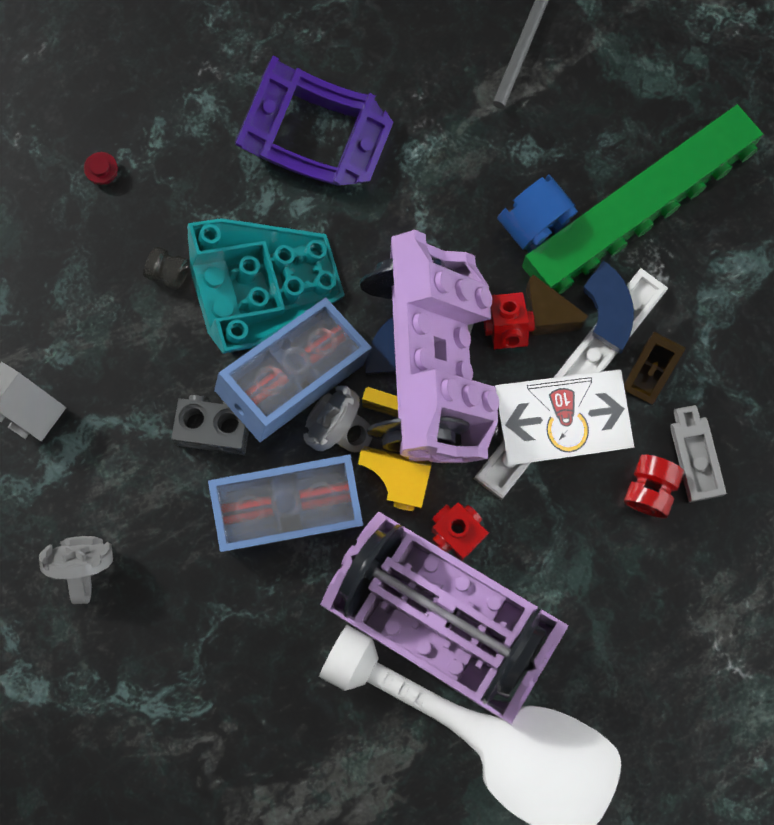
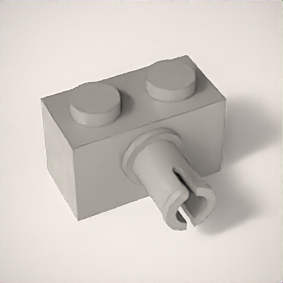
[0,362,66,441]

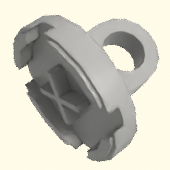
[303,385,372,452]
[39,536,113,604]

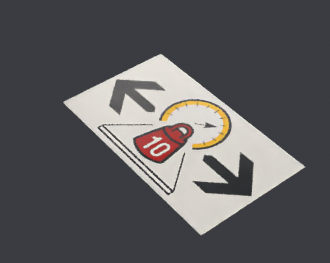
[495,369,634,466]

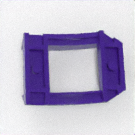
[235,56,393,185]

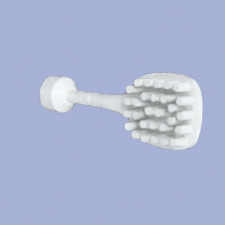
[319,625,621,825]

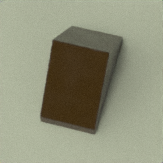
[526,275,588,336]
[624,332,685,405]

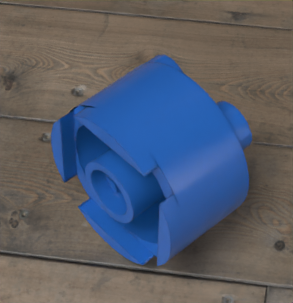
[497,174,578,253]

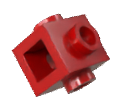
[484,292,535,349]
[432,502,489,561]

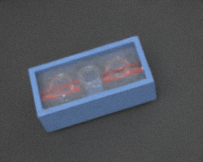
[214,297,372,442]
[208,455,363,552]

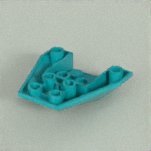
[187,218,345,354]

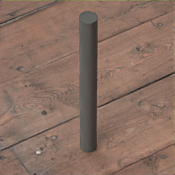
[493,0,549,109]

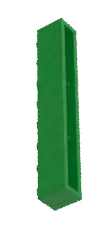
[522,104,763,294]

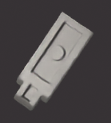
[671,405,727,503]

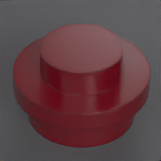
[84,152,118,185]

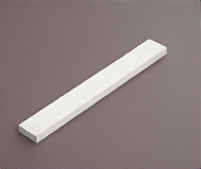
[474,268,668,500]

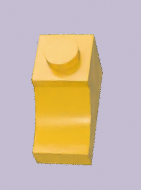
[358,446,432,511]

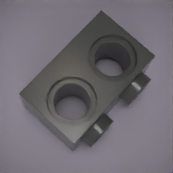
[171,395,249,455]

